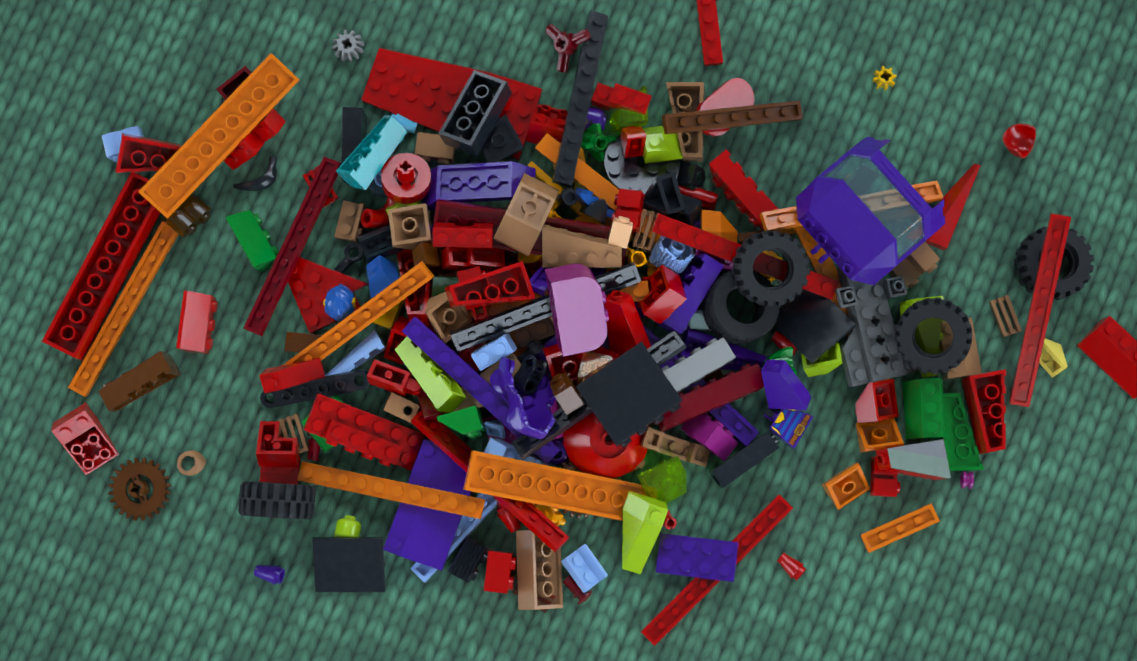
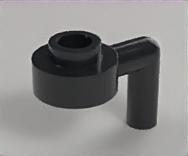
[517,339,544,365]

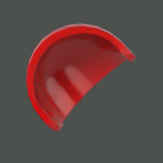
[1003,123,1036,158]

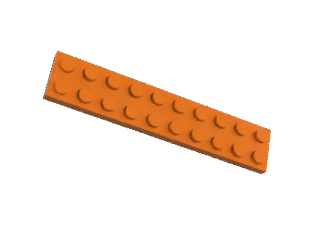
[139,53,300,219]
[463,450,659,521]

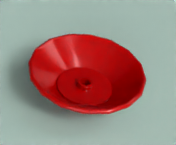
[563,412,651,478]

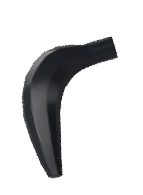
[233,156,277,191]

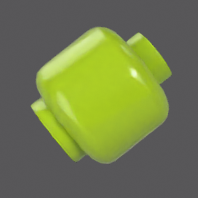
[334,515,361,537]

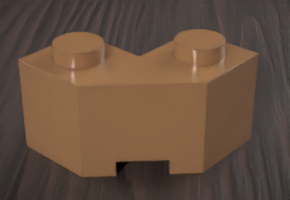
[889,242,940,289]

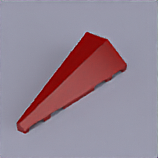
[908,164,981,251]

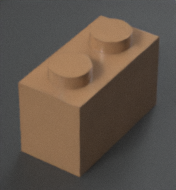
[415,132,456,165]

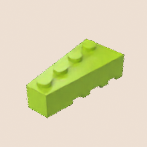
[395,336,466,413]

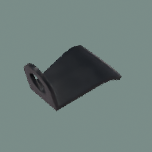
[677,160,706,187]

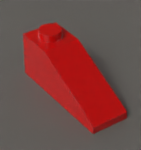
[259,357,325,393]

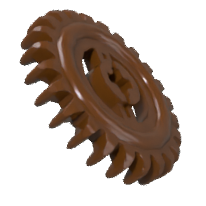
[107,457,172,521]

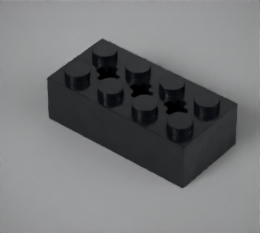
[438,70,512,156]

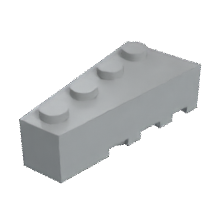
[661,337,736,393]

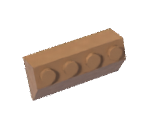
[516,530,563,610]

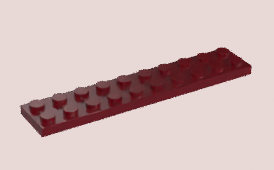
[432,199,627,266]

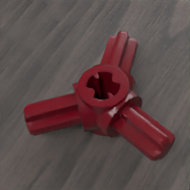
[546,24,591,73]

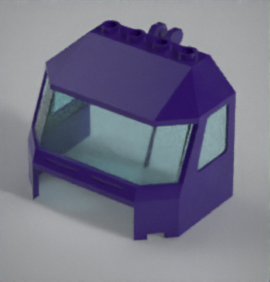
[796,136,945,285]

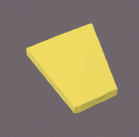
[1039,338,1068,378]

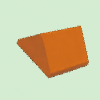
[856,418,904,453]
[821,463,870,510]

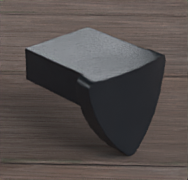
[579,198,607,223]

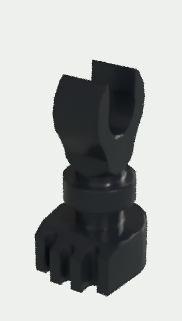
[555,187,577,209]

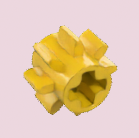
[872,66,897,91]

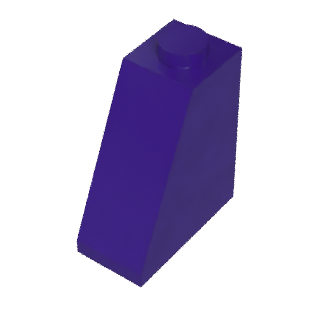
[761,359,811,410]

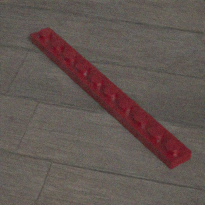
[243,157,341,337]

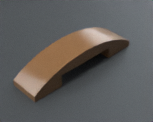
[641,427,710,467]

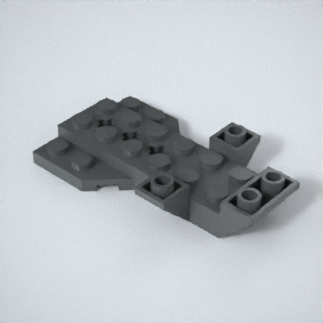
[835,266,918,387]

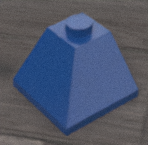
[366,255,399,299]

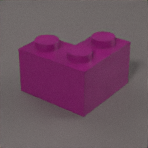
[680,413,738,462]

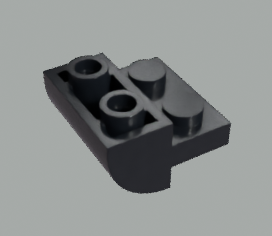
[358,224,405,264]

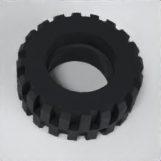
[1014,226,1094,300]
[731,231,810,307]
[895,297,973,374]
[238,481,316,519]

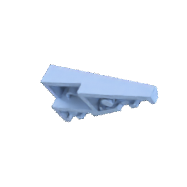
[307,330,386,402]

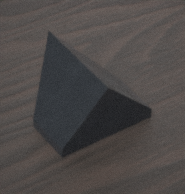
[643,172,685,215]

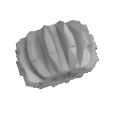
[332,30,364,63]

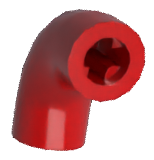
[361,198,397,229]

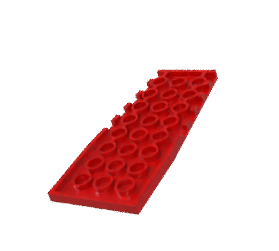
[362,48,542,161]

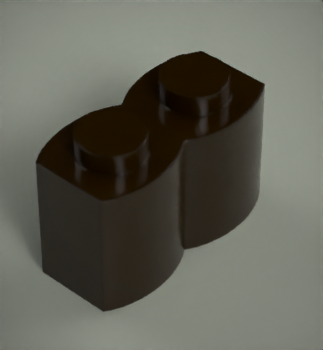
[166,194,211,238]

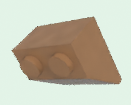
[388,203,433,250]

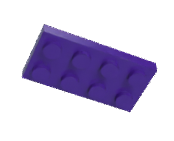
[656,533,738,582]

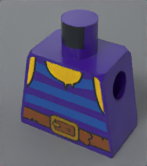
[763,406,813,449]

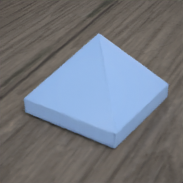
[484,420,506,439]

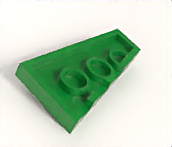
[942,393,984,471]

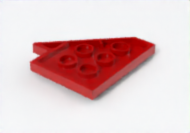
[288,257,368,334]

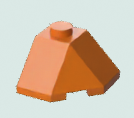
[699,210,738,243]

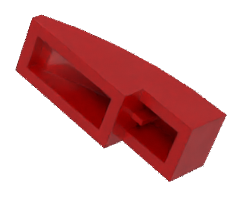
[442,247,505,270]

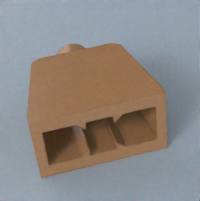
[383,392,421,423]

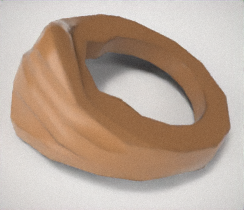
[177,450,206,476]

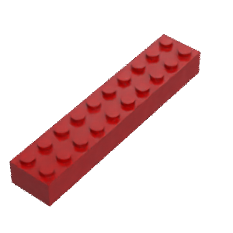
[41,172,161,361]

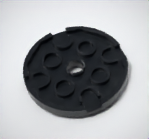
[604,134,680,195]

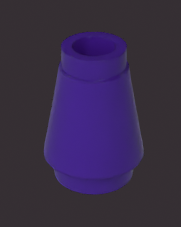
[254,565,285,585]

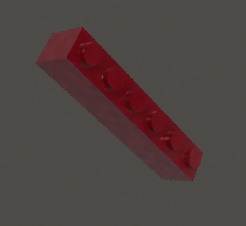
[657,364,764,432]

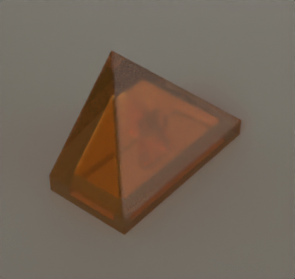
[577,351,613,385]

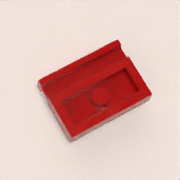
[259,457,302,485]

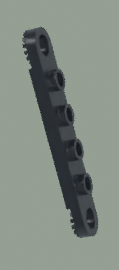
[260,369,369,408]

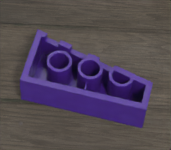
[655,254,724,334]

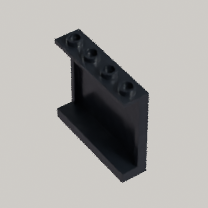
[576,341,683,448]

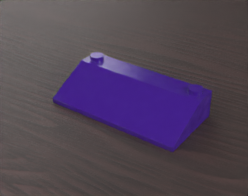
[383,439,471,571]

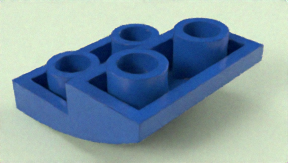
[574,187,614,218]

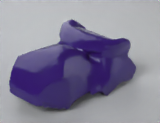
[490,357,556,439]

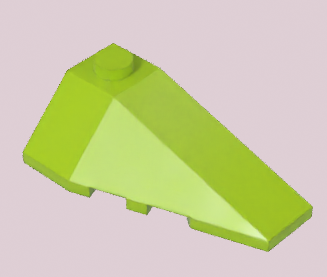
[622,491,668,574]

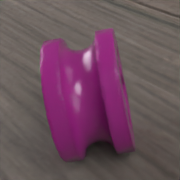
[960,471,974,489]

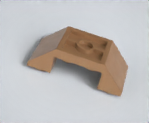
[493,173,559,256]

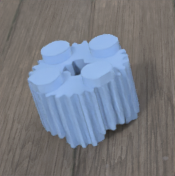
[649,236,695,274]

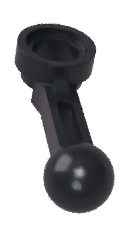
[333,243,364,273]

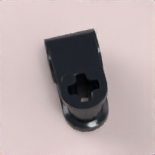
[513,355,548,395]

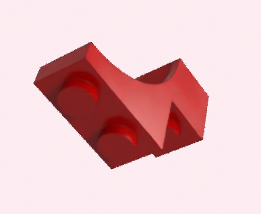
[591,83,652,115]
[224,108,286,170]

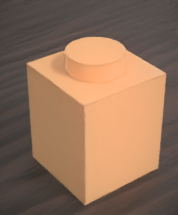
[608,216,633,249]

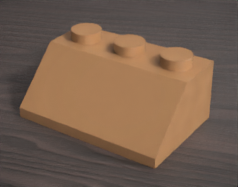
[939,318,982,380]

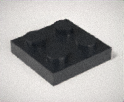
[482,115,525,163]

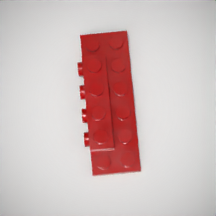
[303,393,425,470]

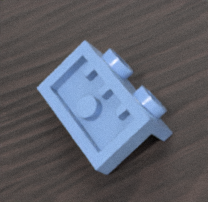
[561,544,608,593]

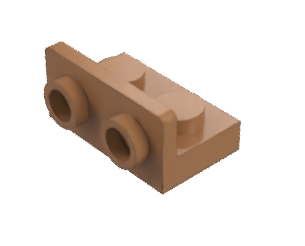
[334,200,366,243]

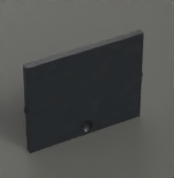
[774,289,856,364]
[312,537,386,592]

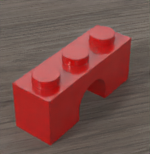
[433,222,494,248]

